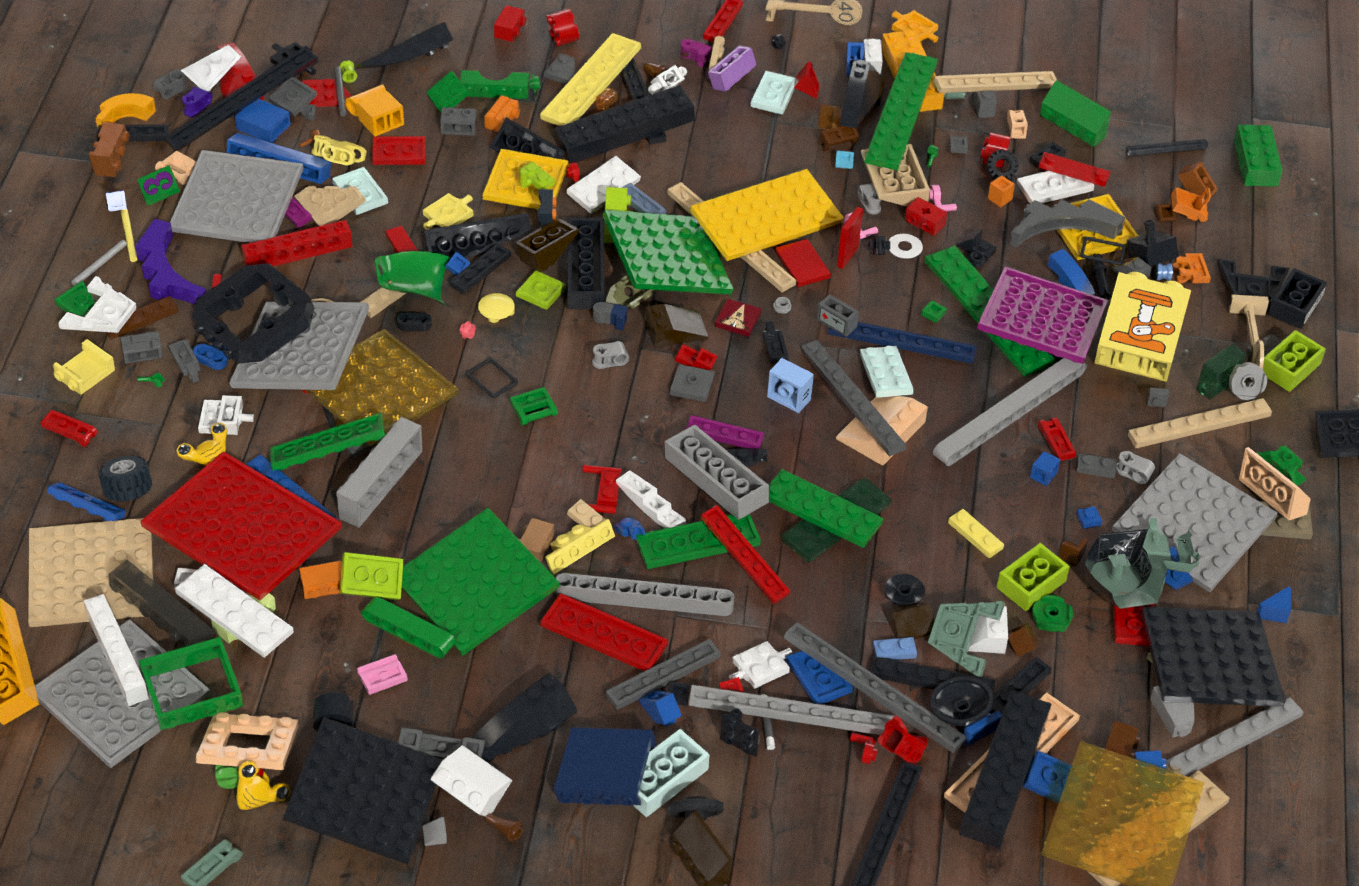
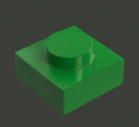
[921,300,947,323]

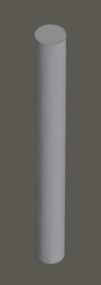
[72,240,127,286]

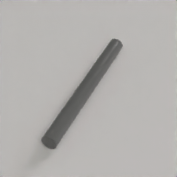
[334,67,347,116]

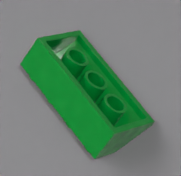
[1040,80,1111,147]

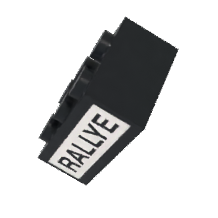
[1268,268,1327,329]

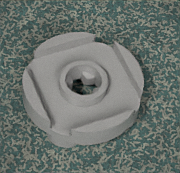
[1229,362,1267,400]

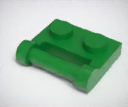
[510,387,558,426]

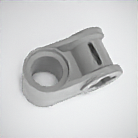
[857,183,881,214]
[592,341,629,369]
[1116,451,1155,484]

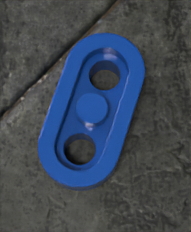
[193,344,228,370]

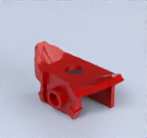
[877,716,928,765]

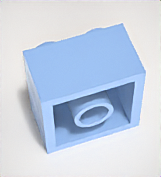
[767,358,814,413]

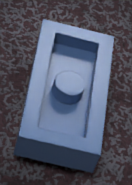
[873,637,917,660]

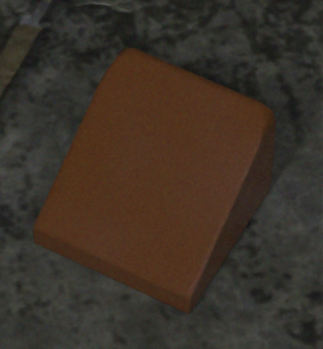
[1154,204,1176,222]

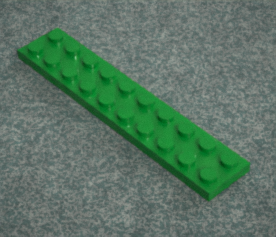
[864,52,938,171]
[924,246,1055,377]

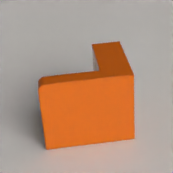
[988,176,1015,207]

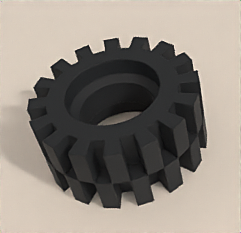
[986,149,1019,180]

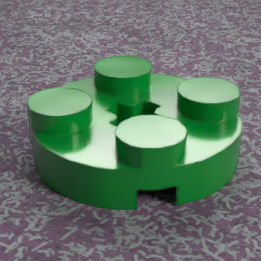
[1032,595,1073,632]

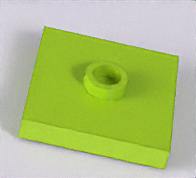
[516,270,566,310]

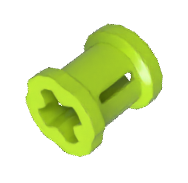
[339,61,357,83]

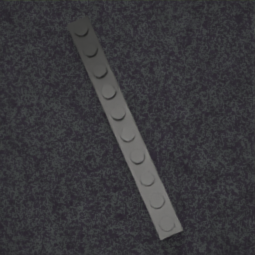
[801,340,906,457]
[784,622,966,753]

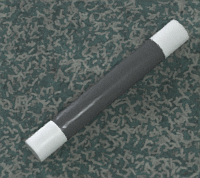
[761,694,775,750]

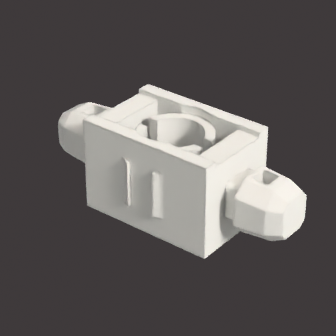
[648,65,687,94]

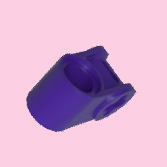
[182,87,212,117]

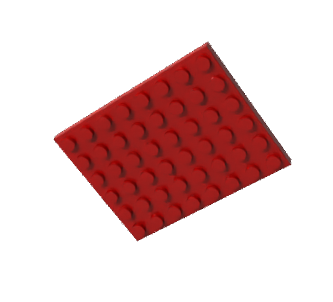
[141,451,342,601]

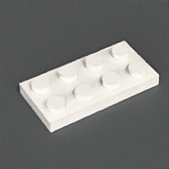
[567,156,641,214]
[1016,171,1094,204]

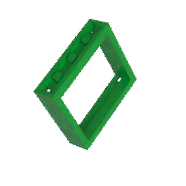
[139,637,243,731]

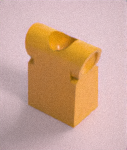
[345,84,404,137]

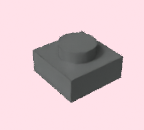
[949,136,968,153]
[1147,388,1169,407]

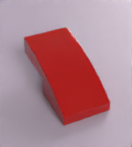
[674,344,718,371]

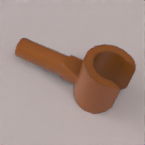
[299,130,320,148]

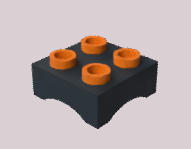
[538,189,556,229]

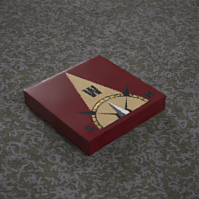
[715,298,762,337]

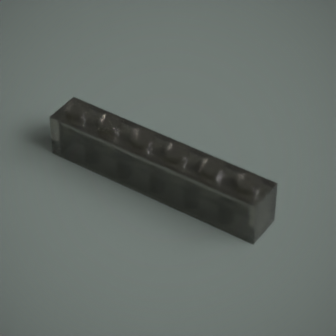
[109,559,216,647]

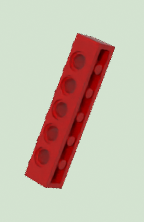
[241,220,352,266]

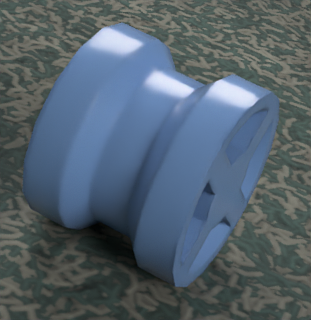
[1155,263,1173,281]

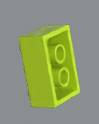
[1263,330,1326,392]
[997,543,1070,611]

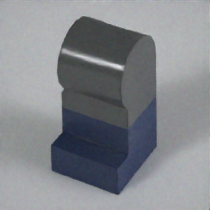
[593,302,628,331]

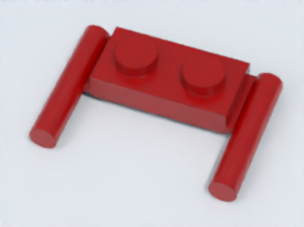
[583,465,622,514]

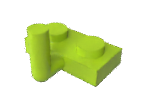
[519,161,555,190]

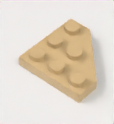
[294,186,366,226]

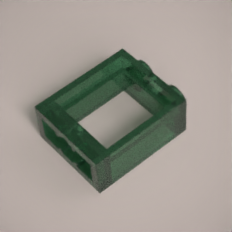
[1196,344,1247,400]

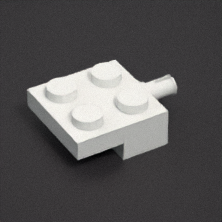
[198,395,254,435]

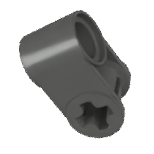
[152,69,187,99]

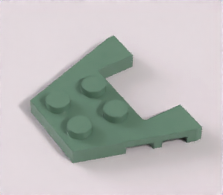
[928,601,1005,677]

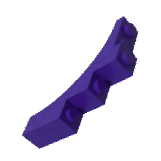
[135,219,206,304]

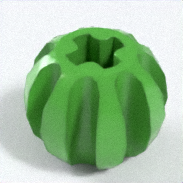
[215,765,239,789]

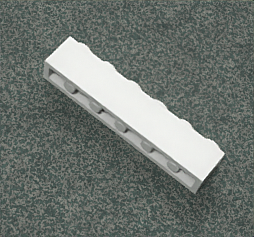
[84,594,148,706]

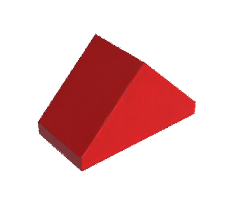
[794,62,820,98]

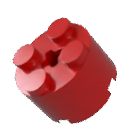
[546,9,579,47]

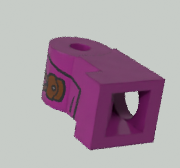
[680,39,711,68]

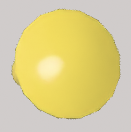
[478,293,515,323]

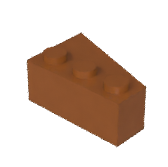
[89,122,129,177]

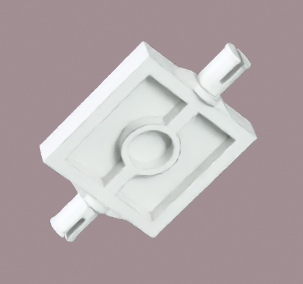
[729,641,793,689]

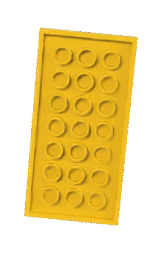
[690,169,844,261]

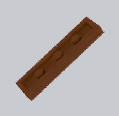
[105,296,178,340]

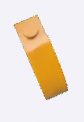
[96,93,156,129]

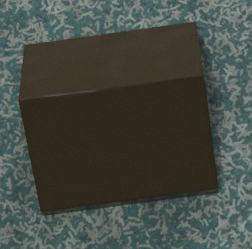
[883,601,934,639]

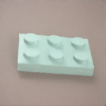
[751,71,796,115]
[332,167,388,215]

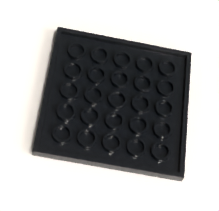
[1140,607,1286,707]
[283,717,443,865]

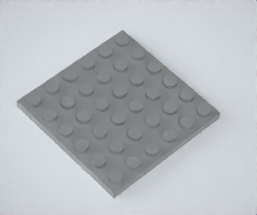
[170,150,304,243]
[229,302,369,390]
[1112,453,1277,592]
[35,619,211,768]

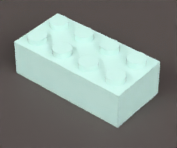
[633,729,710,817]

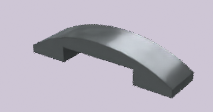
[398,728,485,760]

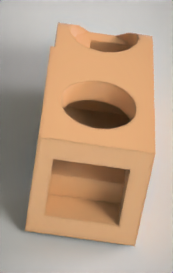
[1007,110,1028,139]

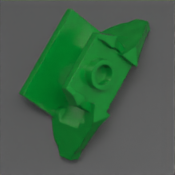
[1256,445,1306,486]

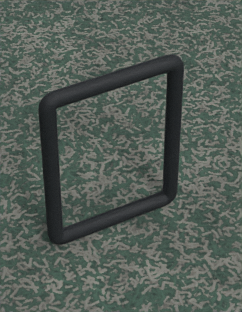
[1080,237,1126,265]
[466,358,518,398]

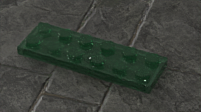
[781,477,892,563]

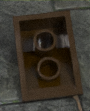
[515,218,579,272]
[646,304,708,348]

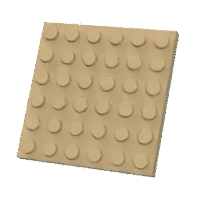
[28,518,155,627]

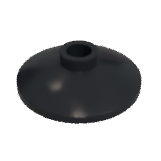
[885,574,925,606]

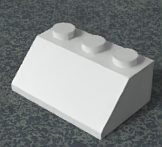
[431,745,512,816]

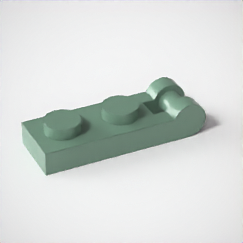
[181,839,243,886]

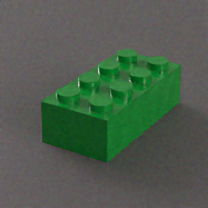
[1234,125,1283,187]

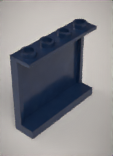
[554,728,657,806]

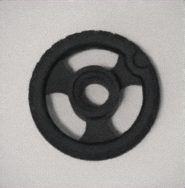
[668,796,724,820]

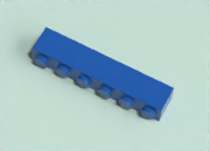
[227,133,331,184]

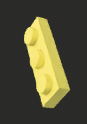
[948,509,1004,558]

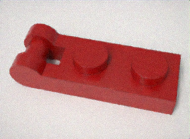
[41,410,98,447]
[1038,417,1076,461]

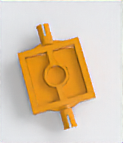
[892,10,939,43]

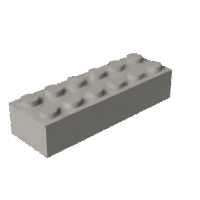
[336,417,422,527]
[665,425,769,520]

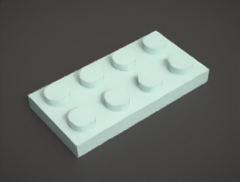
[860,346,913,398]

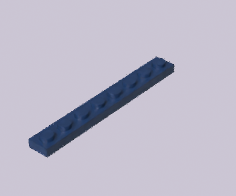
[828,322,976,364]

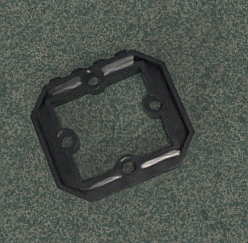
[192,263,315,364]

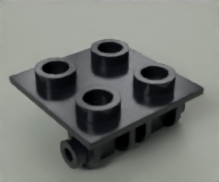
[720,708,760,757]

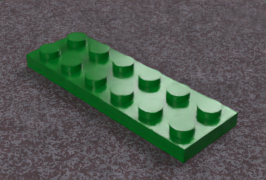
[270,412,386,471]
[769,469,884,548]
[636,514,761,569]

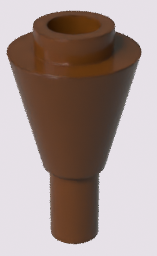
[485,813,523,842]

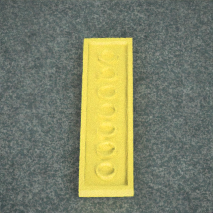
[540,33,641,126]

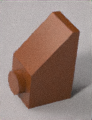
[1177,161,1218,198]

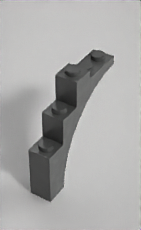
[1011,199,1125,247]

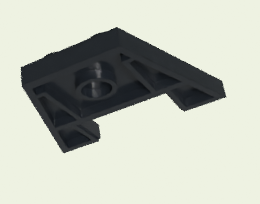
[1217,259,1289,307]

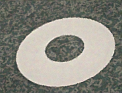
[889,234,923,258]

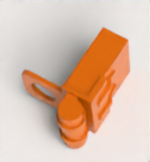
[1171,187,1211,222]

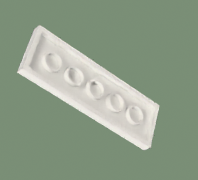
[175,564,294,658]

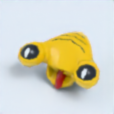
[177,423,228,466]
[236,761,291,810]

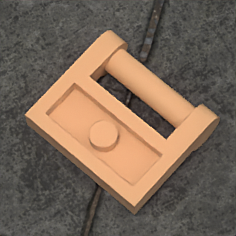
[155,151,196,185]

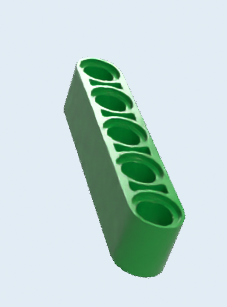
[361,597,456,658]

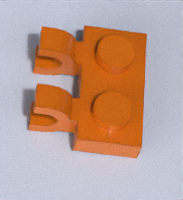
[1172,253,1211,283]

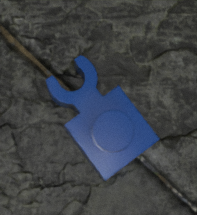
[614,518,645,540]

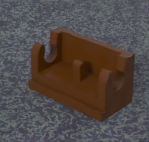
[819,126,860,152]

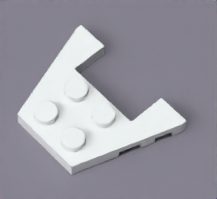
[59,276,137,333]

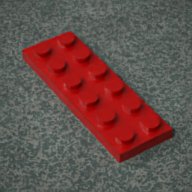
[541,593,668,672]

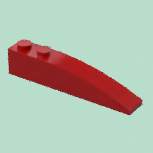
[217,42,264,112]

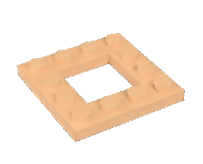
[196,712,298,770]

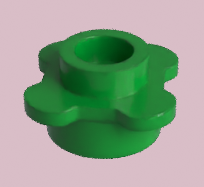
[529,73,540,94]

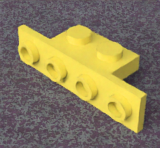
[545,519,615,575]

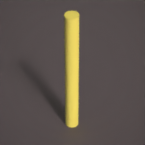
[121,209,137,262]

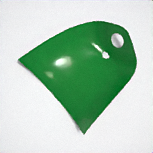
[375,251,450,305]

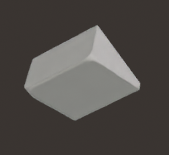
[423,817,447,846]

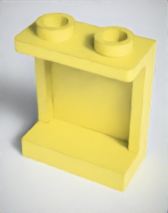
[53,339,115,395]

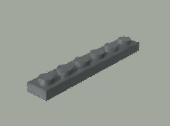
[606,639,721,710]

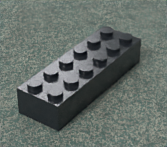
[568,218,605,309]

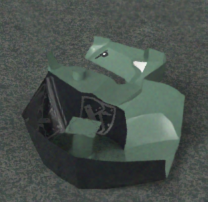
[1085,518,1200,608]

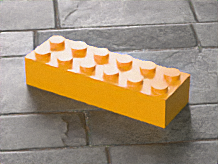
[881,30,945,112]
[0,598,39,725]

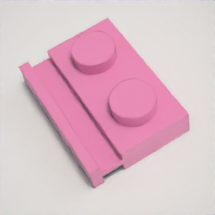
[357,654,408,695]

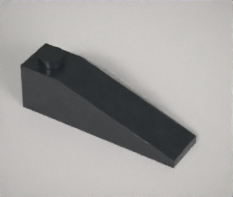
[490,117,566,159]

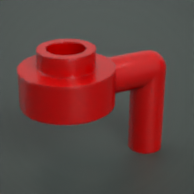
[565,162,580,184]
[850,733,878,765]

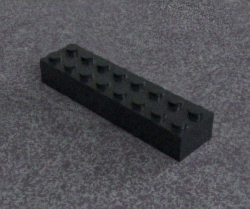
[554,85,695,163]
[959,690,1052,849]

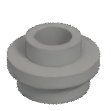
[773,297,792,314]

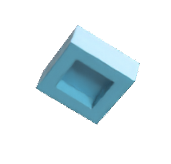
[835,151,854,169]

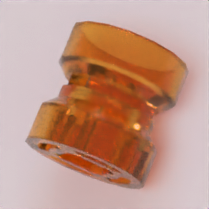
[595,88,618,111]

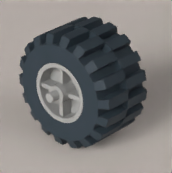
[98,455,153,502]

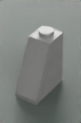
[1150,686,1194,738]

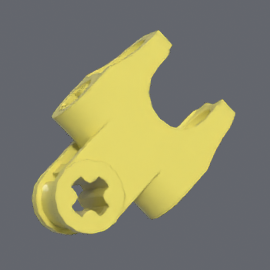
[311,135,366,165]

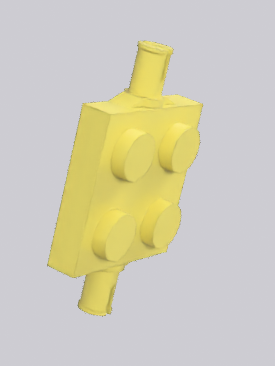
[423,193,473,230]

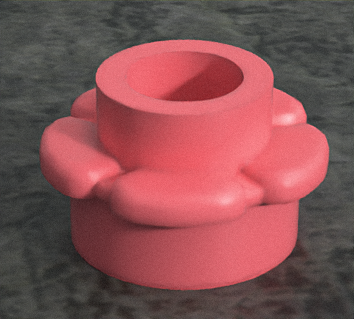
[460,321,476,339]

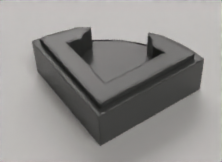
[299,105,316,121]

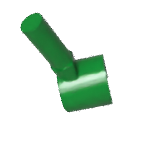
[927,145,938,167]
[138,373,165,388]

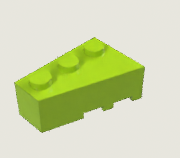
[604,187,631,243]

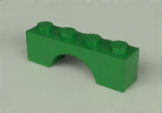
[460,70,529,99]

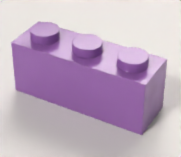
[708,46,756,91]

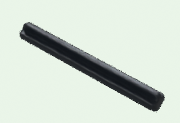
[1126,139,1208,156]

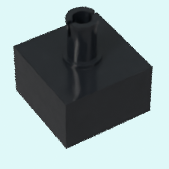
[1127,220,1179,266]

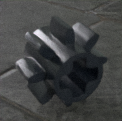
[869,236,890,255]

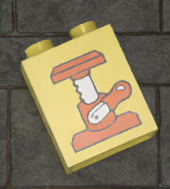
[1094,272,1191,382]

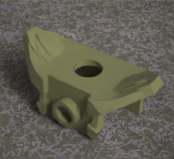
[606,274,653,309]

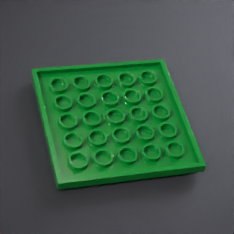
[603,210,734,294]
[401,508,560,656]

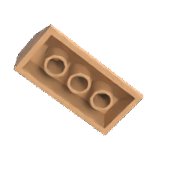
[1239,447,1310,520]

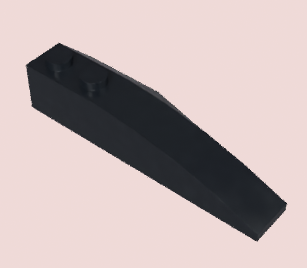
[356,22,453,69]
[840,60,885,128]
[420,213,531,262]
[472,672,577,763]

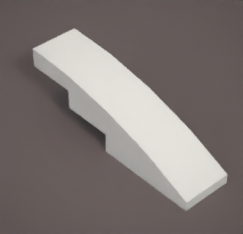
[616,470,686,529]

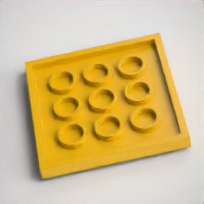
[483,149,568,209]
[1057,194,1138,260]

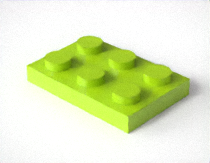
[340,552,403,600]

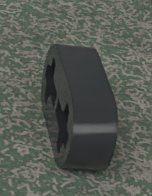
[396,313,432,331]

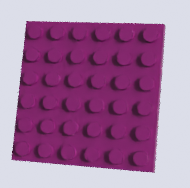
[977,266,1108,364]

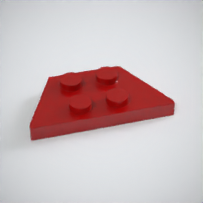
[302,79,351,107]

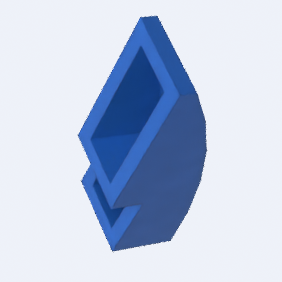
[1048,249,1095,296]

